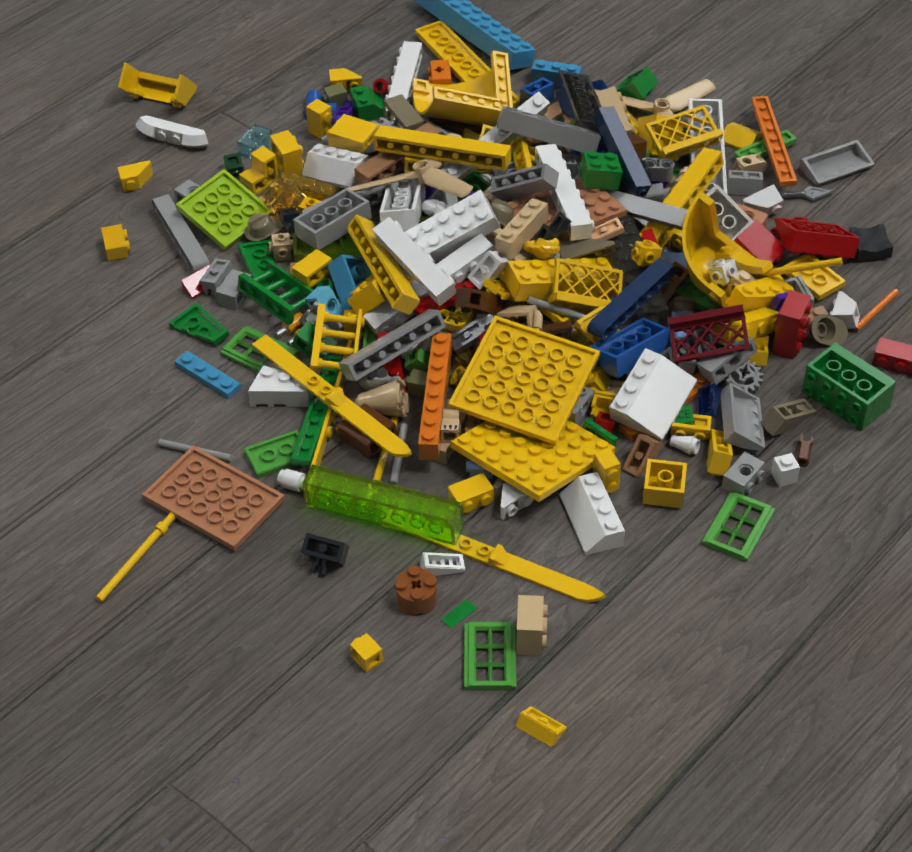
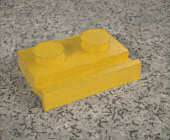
[482,278,515,301]

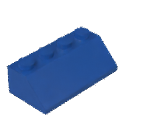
[590,318,671,378]

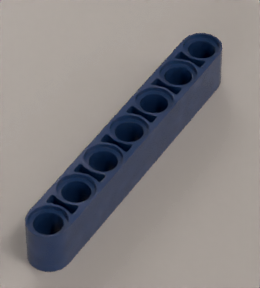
[587,258,676,341]

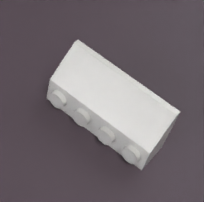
[302,144,369,188]
[559,472,625,556]

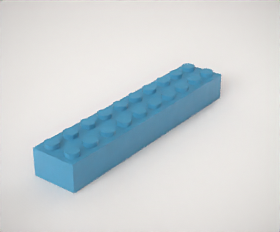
[413,0,536,70]

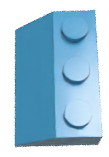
[531,59,584,91]
[327,254,371,310]

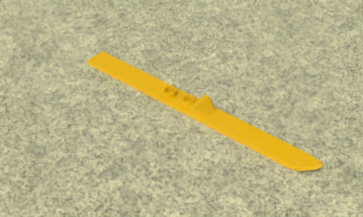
[303,332,364,504]
[252,335,412,457]
[382,507,605,603]

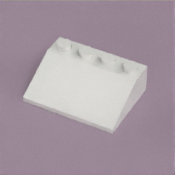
[610,348,697,441]

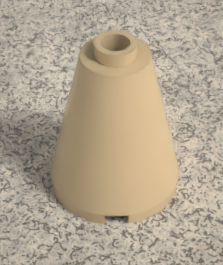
[355,379,409,417]

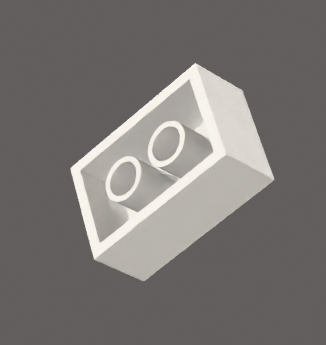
[706,184,754,241]

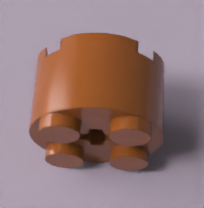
[395,565,437,616]

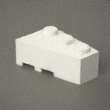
[248,366,313,407]

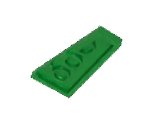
[238,240,275,291]

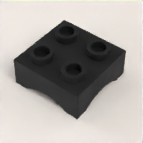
[849,224,894,261]

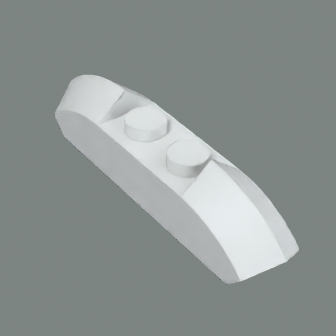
[136,115,208,148]

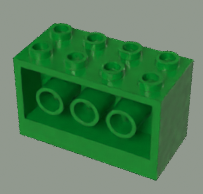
[802,342,896,431]

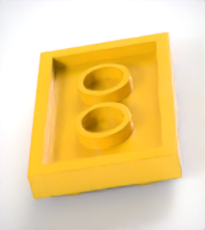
[783,254,846,301]

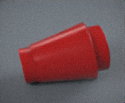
[373,78,390,94]

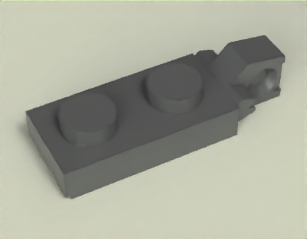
[452,314,494,354]

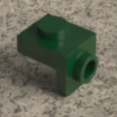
[223,153,244,177]

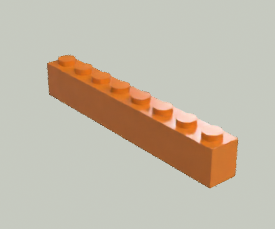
[418,333,452,460]

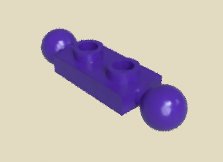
[331,100,355,126]

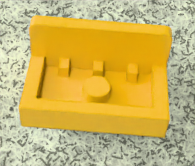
[671,414,712,440]

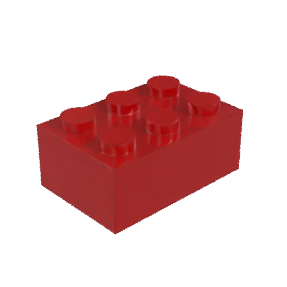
[772,290,813,359]

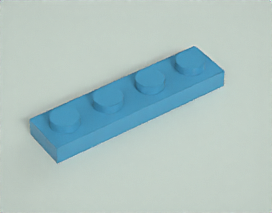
[175,351,241,399]

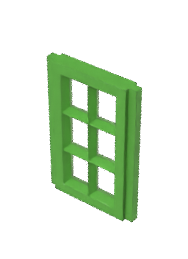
[220,326,300,373]
[702,492,775,561]
[464,622,516,690]

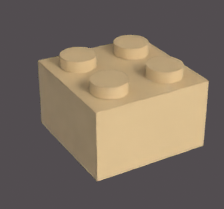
[516,595,548,656]

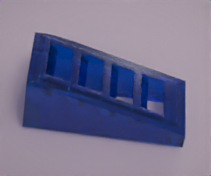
[698,383,721,418]

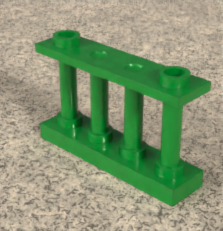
[237,260,314,325]

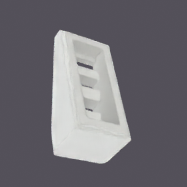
[420,552,465,576]

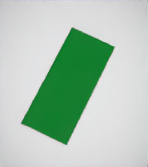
[441,599,477,629]

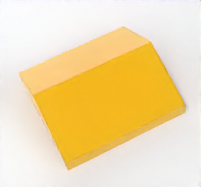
[724,122,762,150]

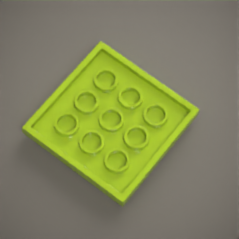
[175,169,273,251]

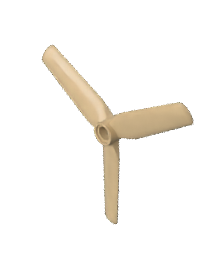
[590,79,716,157]
[348,133,473,198]

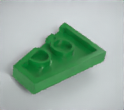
[168,302,230,346]

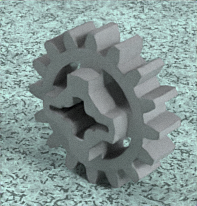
[723,359,764,394]

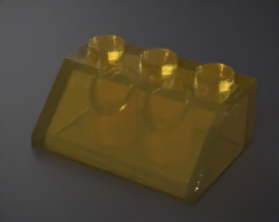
[283,172,343,203]

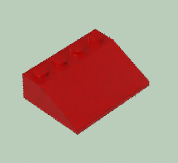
[774,217,860,260]

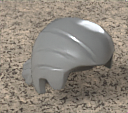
[358,367,401,391]

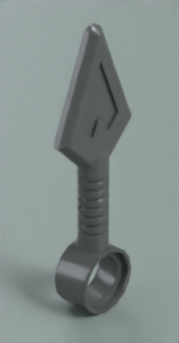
[776,186,833,202]

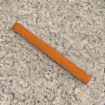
[852,289,899,332]

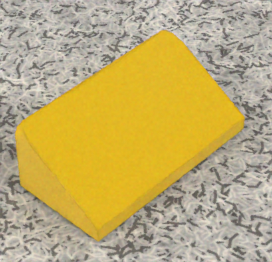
[516,706,567,747]

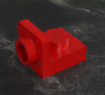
[595,411,616,434]

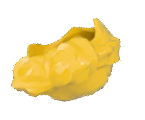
[523,238,561,260]

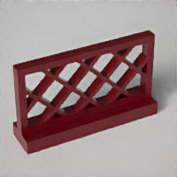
[668,304,750,363]

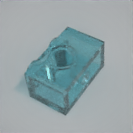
[237,124,272,159]

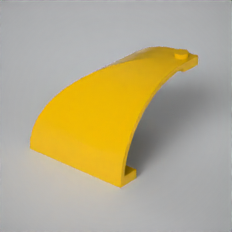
[412,50,513,127]
[682,191,769,308]

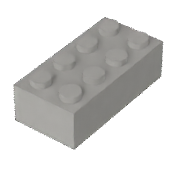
[293,188,372,250]

